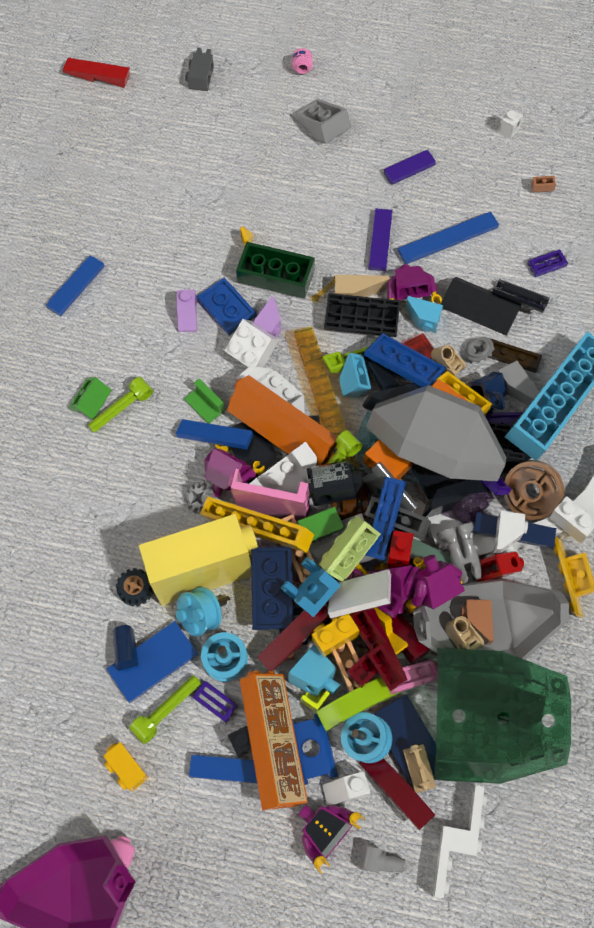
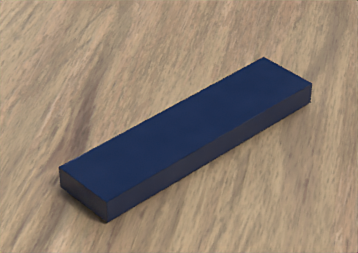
[473,513,557,549]

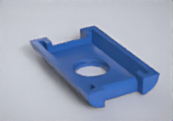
[292,714,339,785]

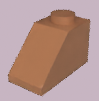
[460,600,494,645]

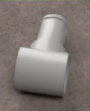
[360,846,406,873]

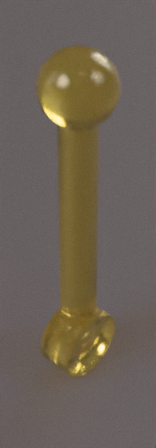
[312,276,335,302]

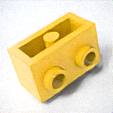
[312,614,359,657]

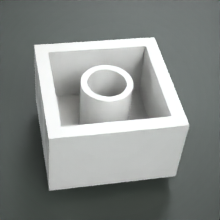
[224,319,279,367]

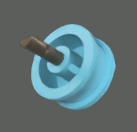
[176,587,231,636]
[201,632,248,682]
[341,712,392,763]

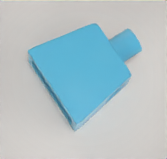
[288,644,341,697]

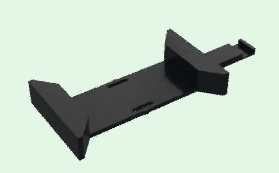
[361,351,492,518]

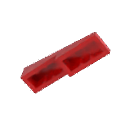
[63,57,130,88]

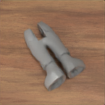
[437,522,481,584]

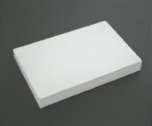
[328,569,391,618]

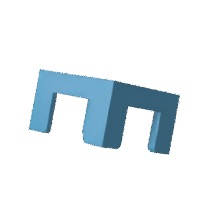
[281,556,341,617]

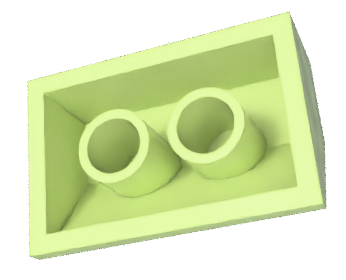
[319,515,381,581]

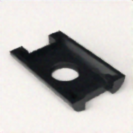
[492,279,550,313]

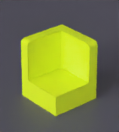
[301,691,330,713]

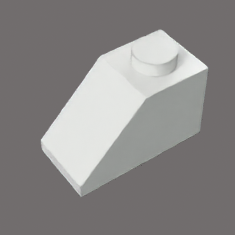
[494,511,528,555]
[322,771,371,805]

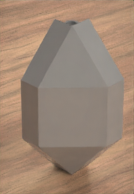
[366,385,506,481]
[413,579,569,671]

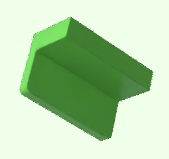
[68,377,111,419]
[185,378,225,424]
[298,507,343,541]

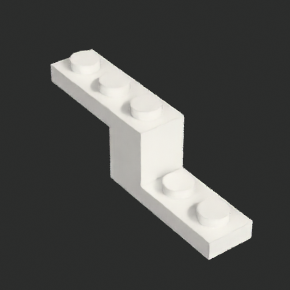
[432,785,487,899]

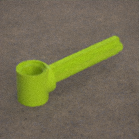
[88,376,154,433]
[309,430,362,496]
[129,675,201,745]

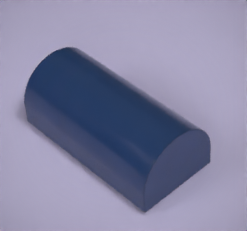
[113,625,138,671]

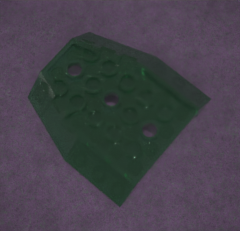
[434,648,571,784]

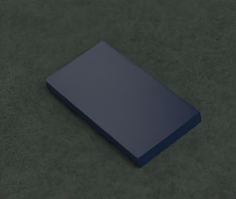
[251,547,294,630]
[373,694,451,791]

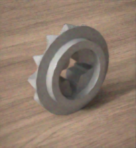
[465,337,495,363]
[184,482,214,513]

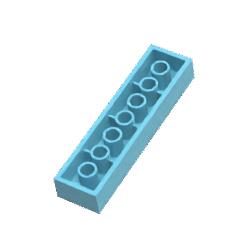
[505,331,594,460]

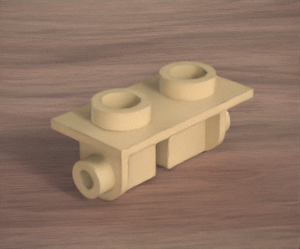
[403,744,436,793]

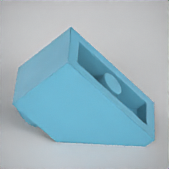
[406,296,443,332]
[339,353,371,398]

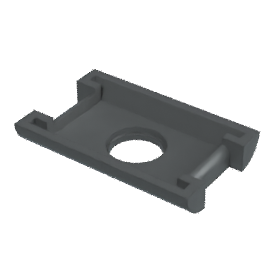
[360,462,418,512]

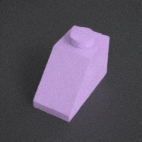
[177,289,197,332]
[253,297,282,337]

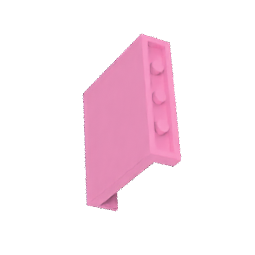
[229,469,310,522]

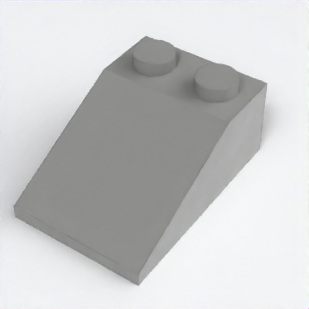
[292,99,351,143]

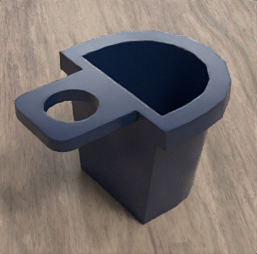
[466,372,507,415]

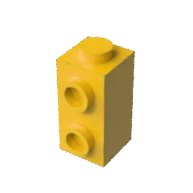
[103,742,149,792]

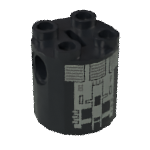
[307,460,363,507]

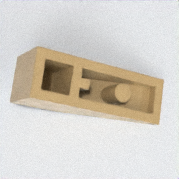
[335,275,389,297]

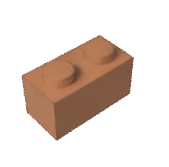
[531,176,556,192]

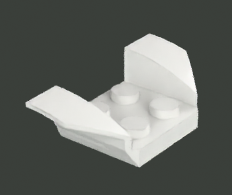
[237,367,305,414]
[249,442,317,494]

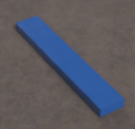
[398,211,499,264]

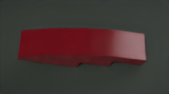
[359,758,435,831]

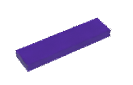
[369,208,393,271]

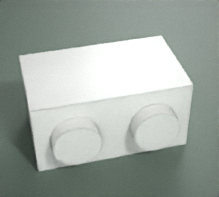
[549,496,594,544]

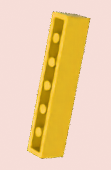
[200,496,315,553]

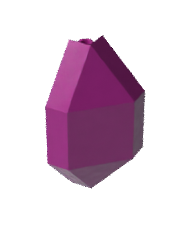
[0,835,136,928]

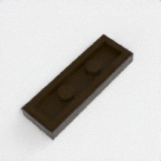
[487,338,542,373]

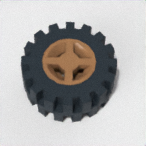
[116,568,154,607]

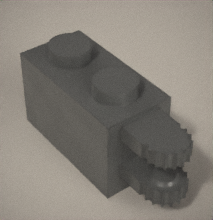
[185,48,214,91]

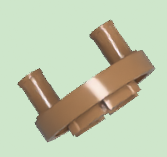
[504,460,564,520]

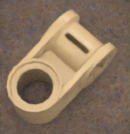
[431,345,466,377]
[445,616,484,658]

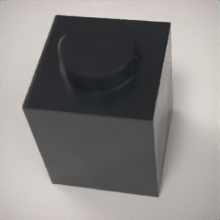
[228,726,252,758]

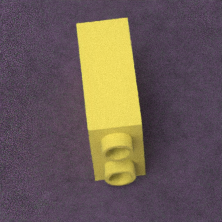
[139,514,258,606]

